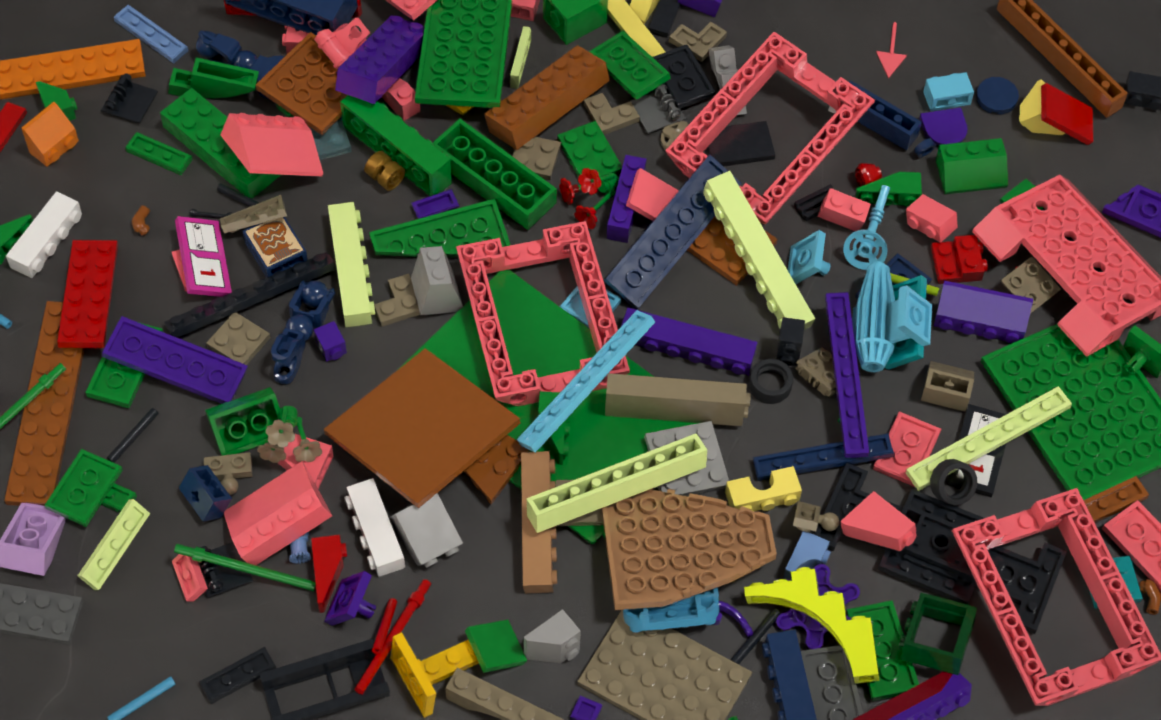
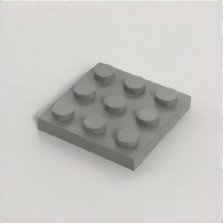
[644,421,729,496]

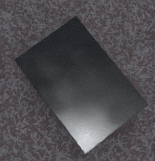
[653,44,715,109]
[707,121,775,166]

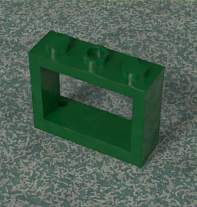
[899,592,977,675]

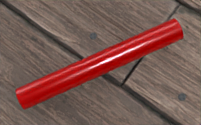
[372,598,398,654]

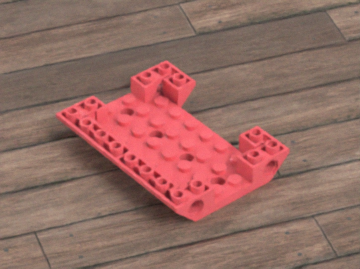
[972,175,1161,357]

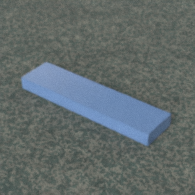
[114,5,188,63]

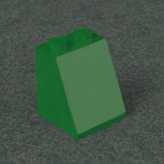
[543,0,608,45]

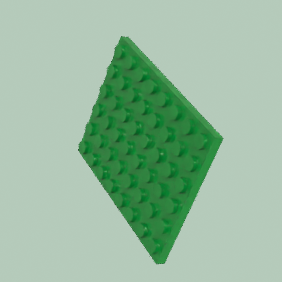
[980,324,1161,500]

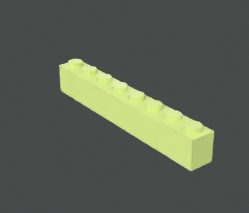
[703,171,815,330]
[527,434,707,533]

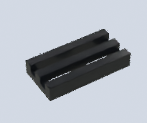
[794,184,833,221]

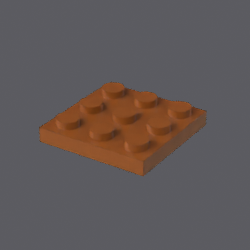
[687,216,778,286]

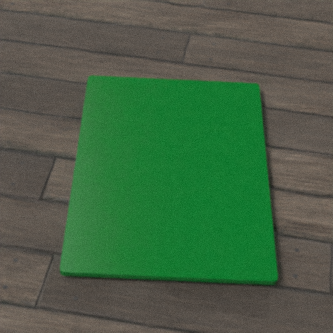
[399,270,698,544]

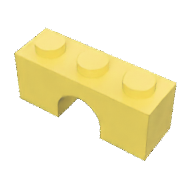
[725,466,802,512]

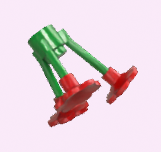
[559,168,619,229]

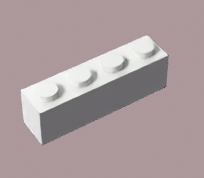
[6,191,82,278]
[344,478,405,577]

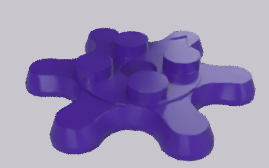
[776,564,860,649]

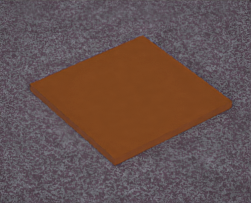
[324,348,520,508]

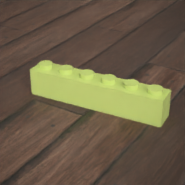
[328,202,375,327]

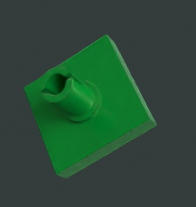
[1124,325,1161,378]

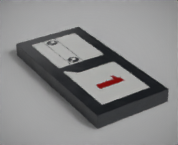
[947,404,1006,497]

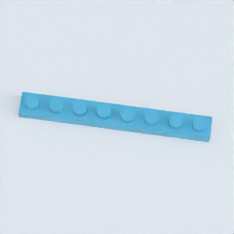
[517,310,655,452]

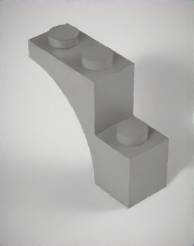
[709,45,747,115]

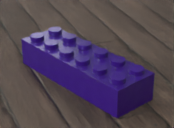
[335,15,425,104]

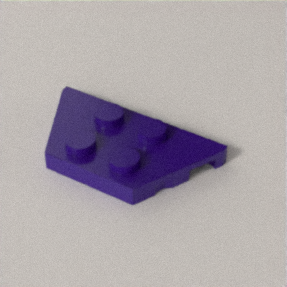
[1102,185,1161,238]

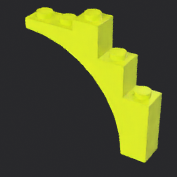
[744,567,880,684]

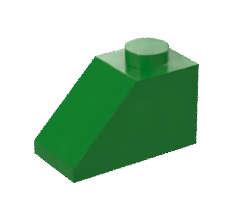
[36,81,78,121]

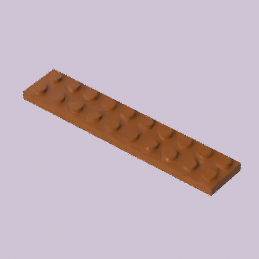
[4,301,85,506]

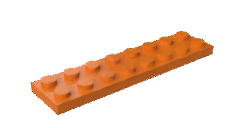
[0,39,146,100]

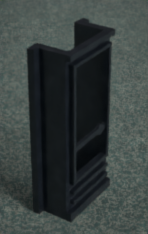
[259,639,390,720]

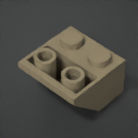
[921,361,975,412]

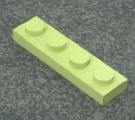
[78,499,150,590]

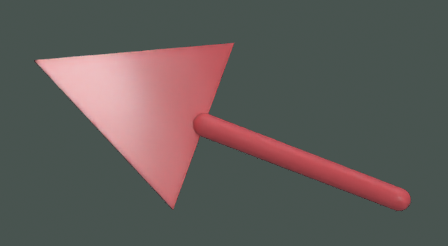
[876,22,907,78]

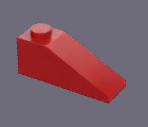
[311,535,347,613]

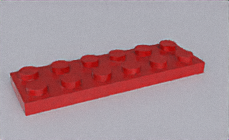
[57,240,118,348]

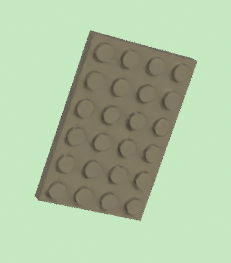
[577,610,752,720]

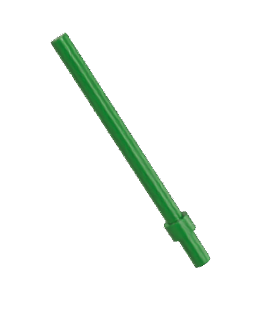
[0,363,66,429]
[174,544,316,591]

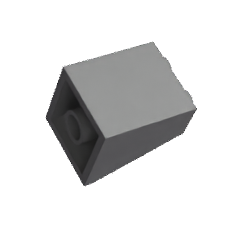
[411,246,463,315]
[389,493,463,568]

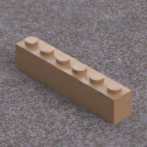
[521,451,558,594]

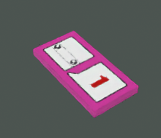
[175,216,232,297]

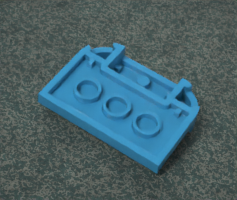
[623,587,719,632]

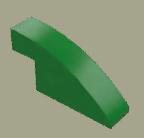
[168,57,259,98]

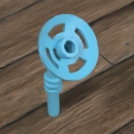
[843,185,890,270]

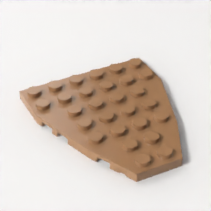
[601,488,777,610]

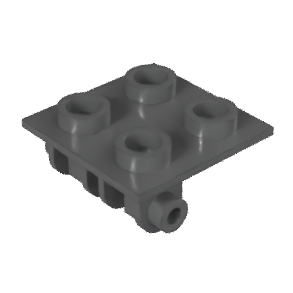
[631,84,686,133]

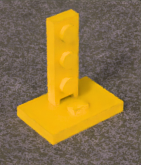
[390,632,479,718]

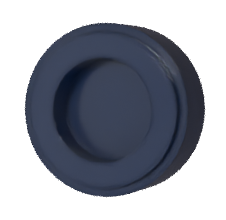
[914,138,936,158]

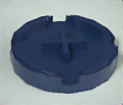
[976,77,1019,115]

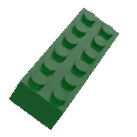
[160,88,281,199]
[340,95,452,196]
[433,118,557,230]

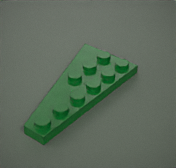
[369,199,511,258]

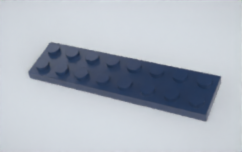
[603,155,742,310]

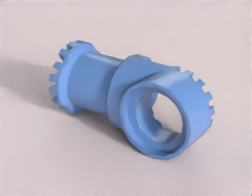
[289,532,311,564]

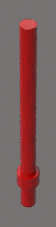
[355,579,431,694]

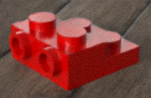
[931,235,987,284]

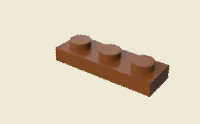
[1083,476,1149,523]

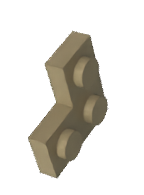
[669,22,727,62]
[584,93,640,135]
[374,274,420,327]

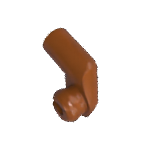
[131,205,150,236]
[1139,579,1161,615]

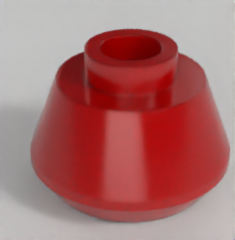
[855,163,882,187]

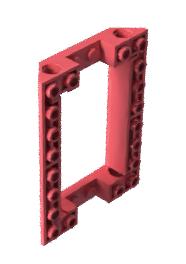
[665,32,875,224]
[456,221,630,406]
[952,488,1161,706]

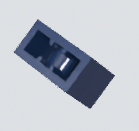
[179,465,232,521]

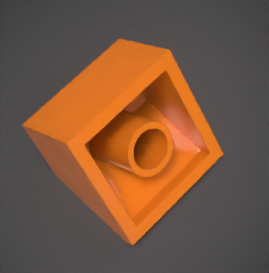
[22,102,79,167]

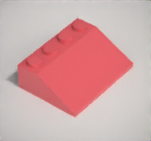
[221,113,323,177]
[224,461,332,565]

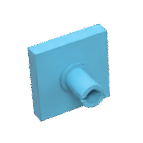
[788,230,831,284]

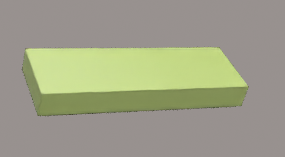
[510,26,531,89]

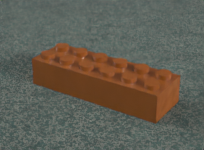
[485,45,610,150]

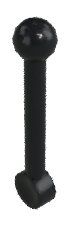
[189,209,233,218]

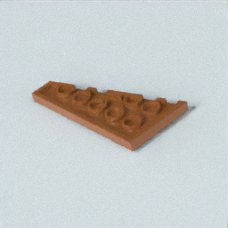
[463,435,530,505]

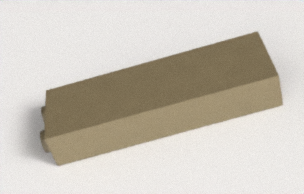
[605,373,751,426]

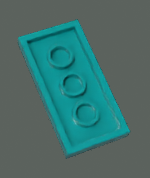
[884,275,927,370]

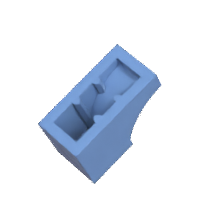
[783,531,831,580]

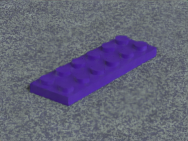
[102,316,248,404]

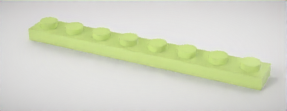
[906,386,1072,491]

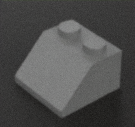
[524,609,581,664]

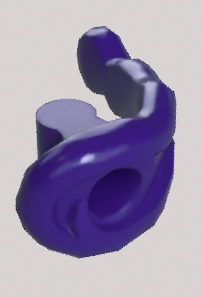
[714,601,753,637]

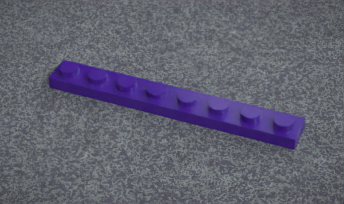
[825,292,869,458]

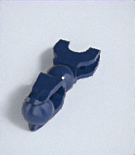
[196,30,284,103]
[271,281,335,384]

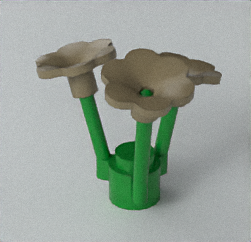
[257,406,322,463]

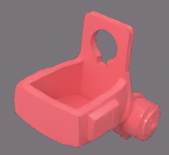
[314,17,370,69]

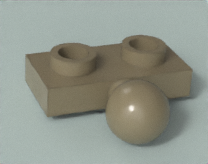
[204,452,253,495]
[793,501,839,532]

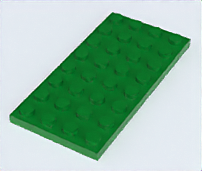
[415,0,513,108]

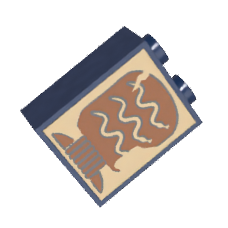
[243,217,308,278]

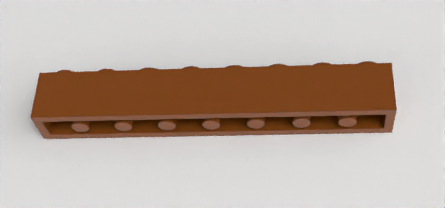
[996,0,1128,118]

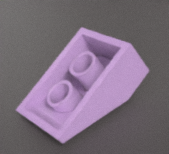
[0,503,66,576]

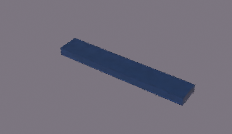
[753,433,894,481]

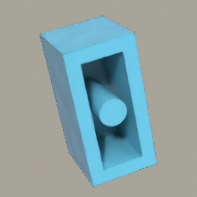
[923,72,974,111]

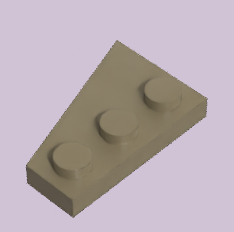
[220,195,287,233]

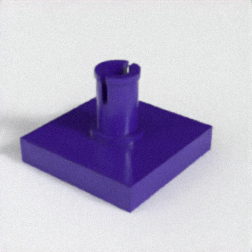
[324,571,376,626]

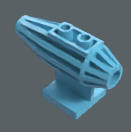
[852,261,932,372]

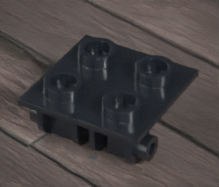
[101,73,158,124]
[198,542,253,598]

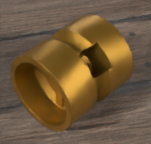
[364,151,405,191]

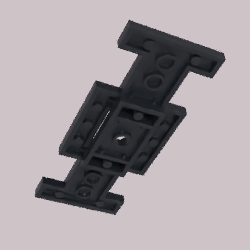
[815,463,1067,634]

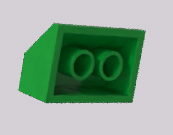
[935,138,1008,194]
[205,387,280,455]

